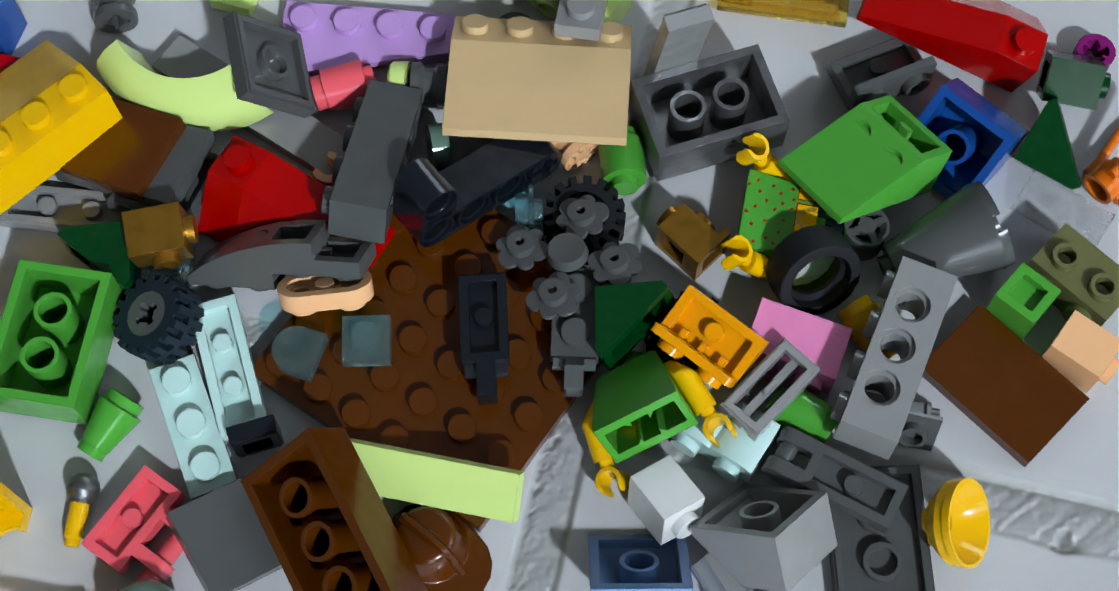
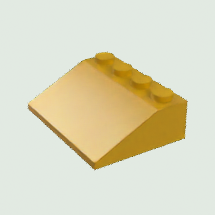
[0,40,123,215]

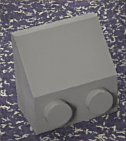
[690,483,838,591]

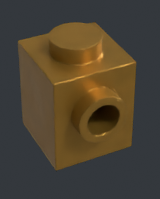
[121,201,199,270]

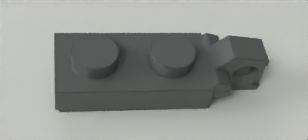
[550,268,601,397]

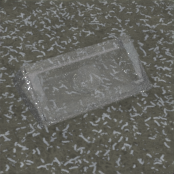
[1010,169,1116,246]

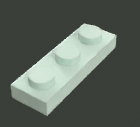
[195,294,267,441]
[148,354,238,501]

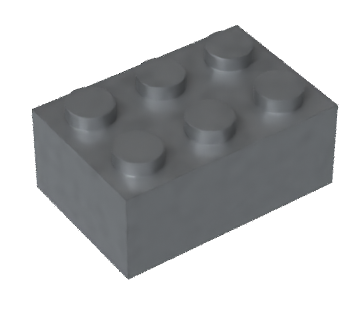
[628,44,790,182]

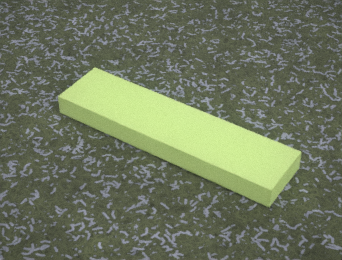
[350,438,525,523]

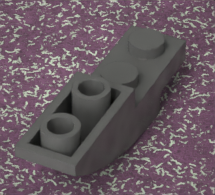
[187,220,377,292]

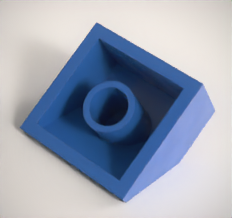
[918,78,1029,199]

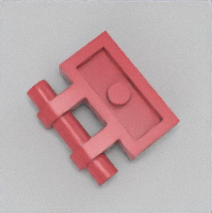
[80,465,186,582]

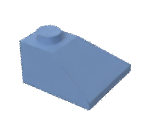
[588,534,693,591]

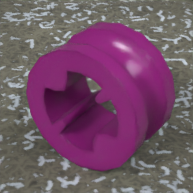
[1072,33,1116,72]

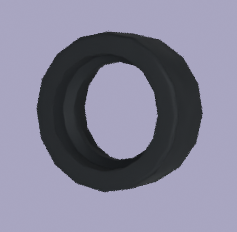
[766,225,862,315]

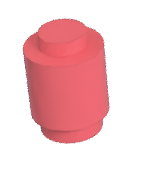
[310,59,376,113]

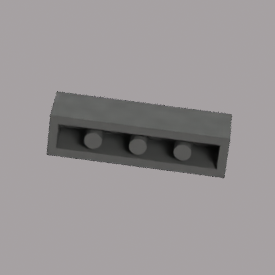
[321,80,423,244]

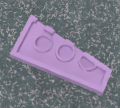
[281,0,458,77]

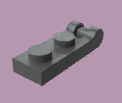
[761,426,909,533]

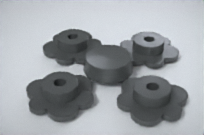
[496,195,642,320]

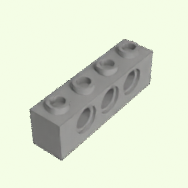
[830,256,958,460]

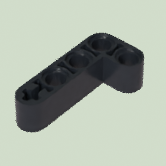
[393,139,562,248]

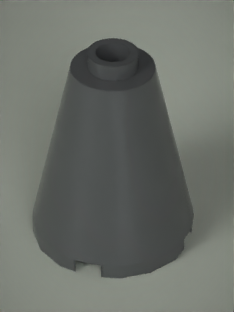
[877,181,1016,277]

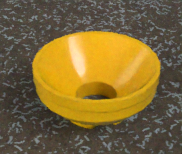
[921,478,990,569]

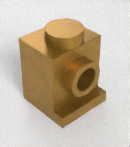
[655,203,730,281]

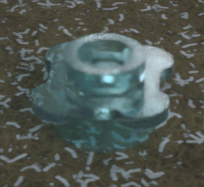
[515,184,543,231]

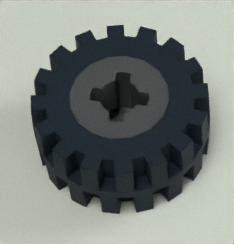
[113,274,204,365]

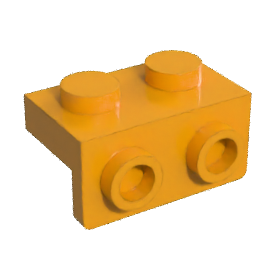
[650,285,770,390]

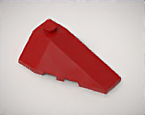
[856,0,1048,93]
[197,135,396,269]

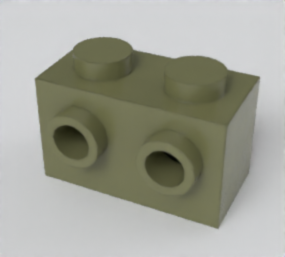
[1028,223,1119,326]

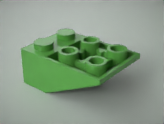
[778,95,952,224]

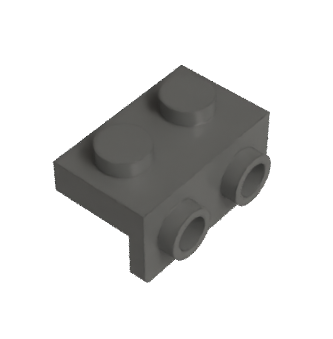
[827,38,937,111]

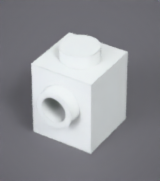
[627,455,705,546]

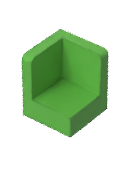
[986,262,1061,340]

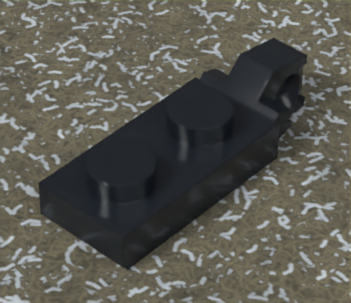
[458,272,510,405]

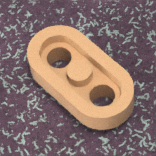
[277,270,374,316]

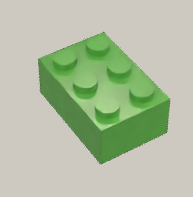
[0,259,125,425]

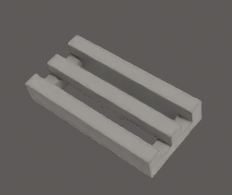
[718,338,821,442]

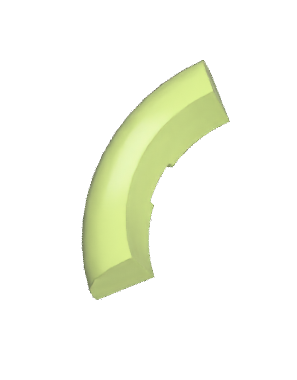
[96,39,274,133]

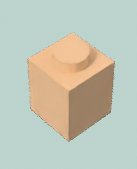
[1041,310,1119,393]

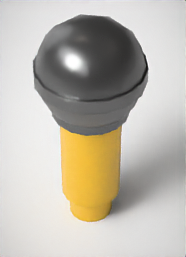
[63,473,100,548]

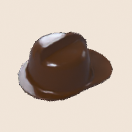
[392,504,492,591]

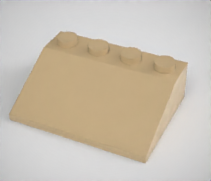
[442,14,632,146]

